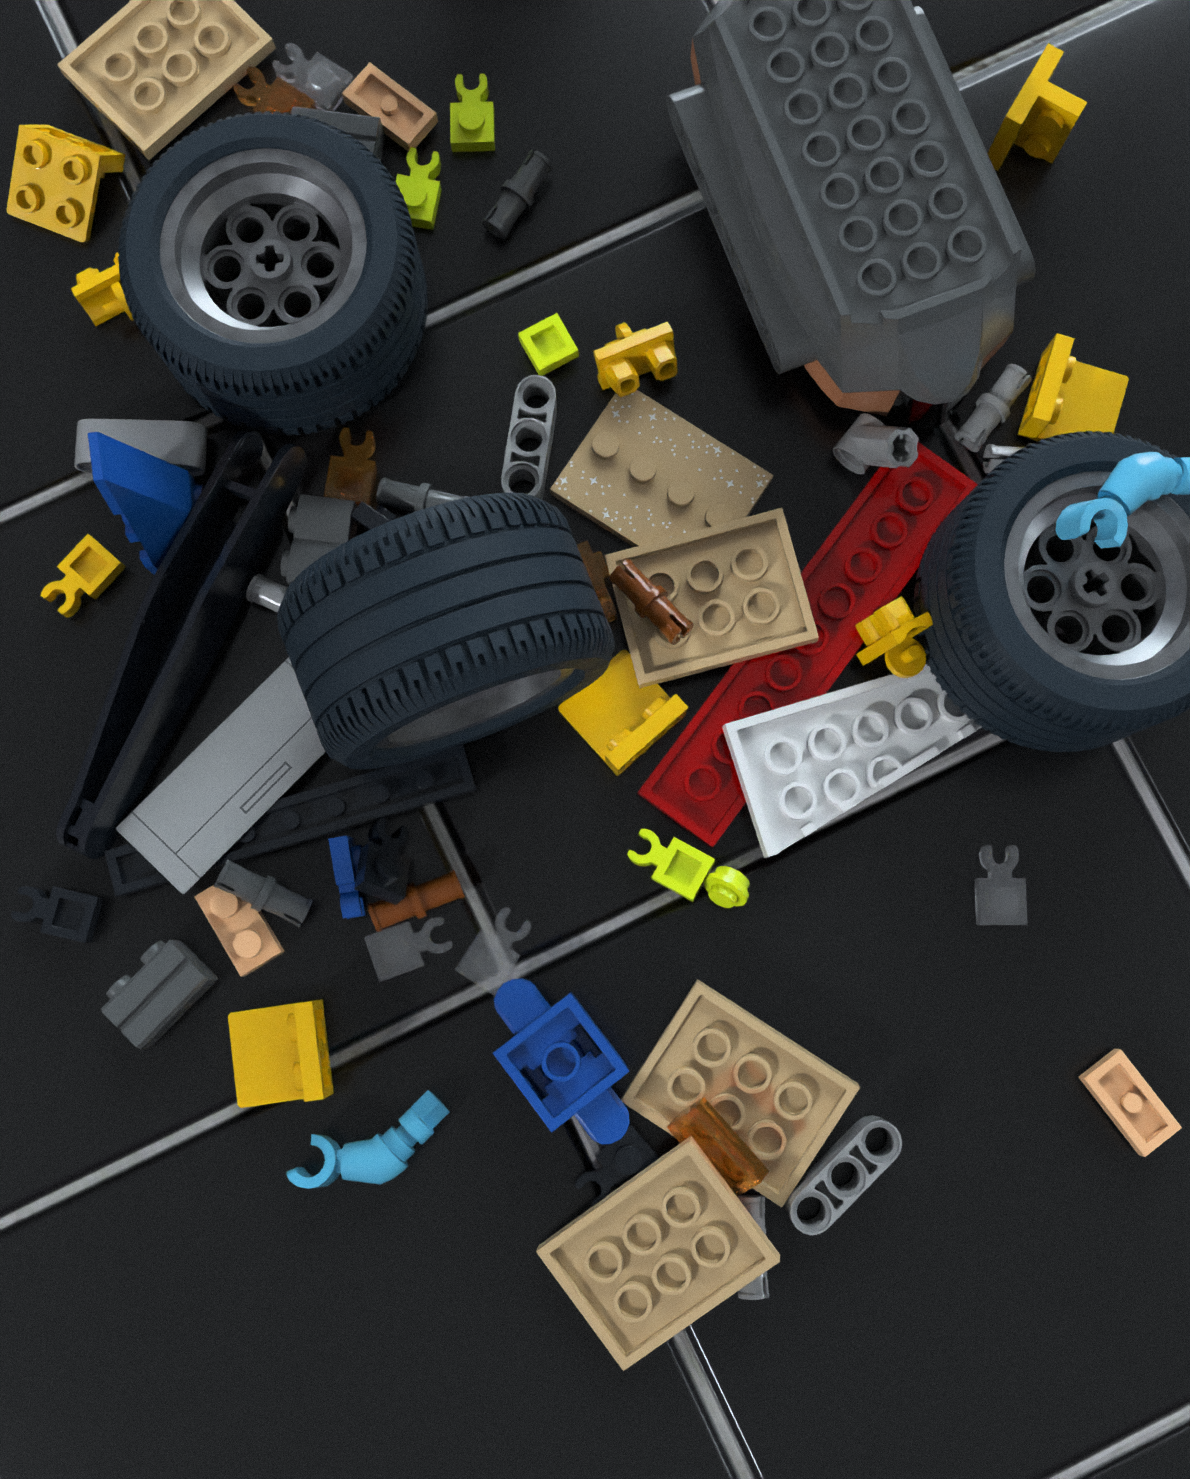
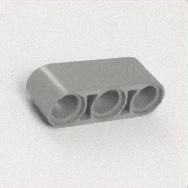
[501,375,557,500]
[74,419,208,477]
[784,1115,902,1235]

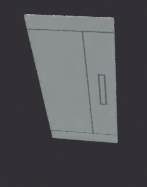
[116,657,326,894]

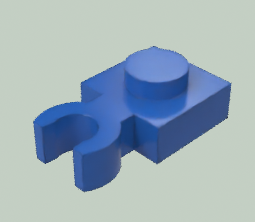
[328,835,366,919]

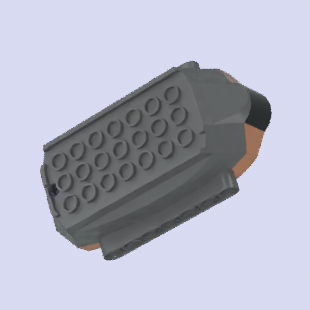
[666,0,1036,430]

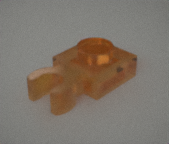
[233,66,316,114]
[323,428,377,507]
[577,540,617,623]

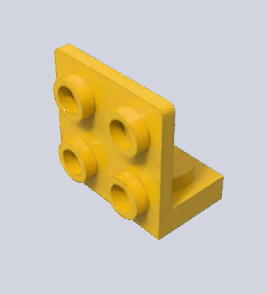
[6,125,126,242]
[1017,333,1129,441]
[558,650,688,776]
[228,999,334,1108]

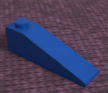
[87,432,205,575]

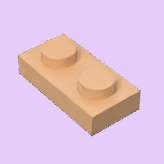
[342,62,438,151]
[194,885,285,977]
[1079,1048,1182,1157]

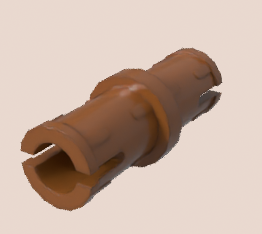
[609,559,694,645]
[367,870,465,932]

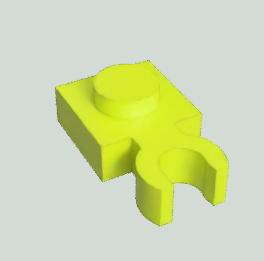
[450,73,495,152]
[396,147,442,230]
[627,829,715,902]

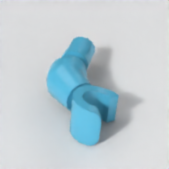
[1055,452,1190,549]
[286,1090,450,1189]

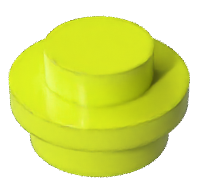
[704,866,750,908]

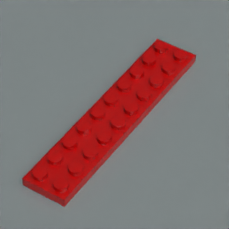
[637,442,978,848]

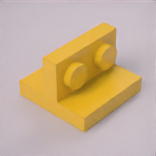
[987,43,1087,171]

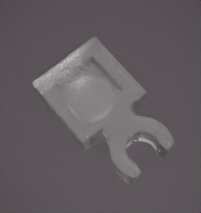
[272,43,354,112]
[974,845,1027,925]
[455,907,532,996]
[364,917,453,982]

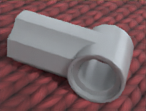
[832,413,919,474]

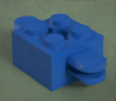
[493,978,630,1145]

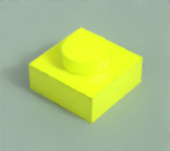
[518,313,579,376]

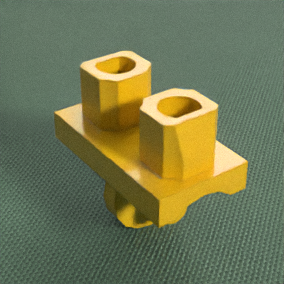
[71,252,134,326]
[593,321,678,397]
[855,596,933,678]

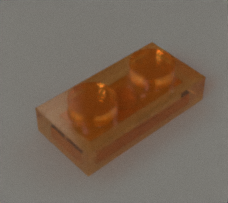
[667,1097,769,1197]

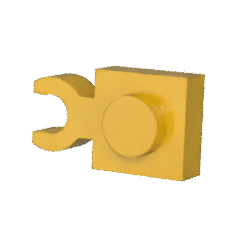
[40,534,126,618]

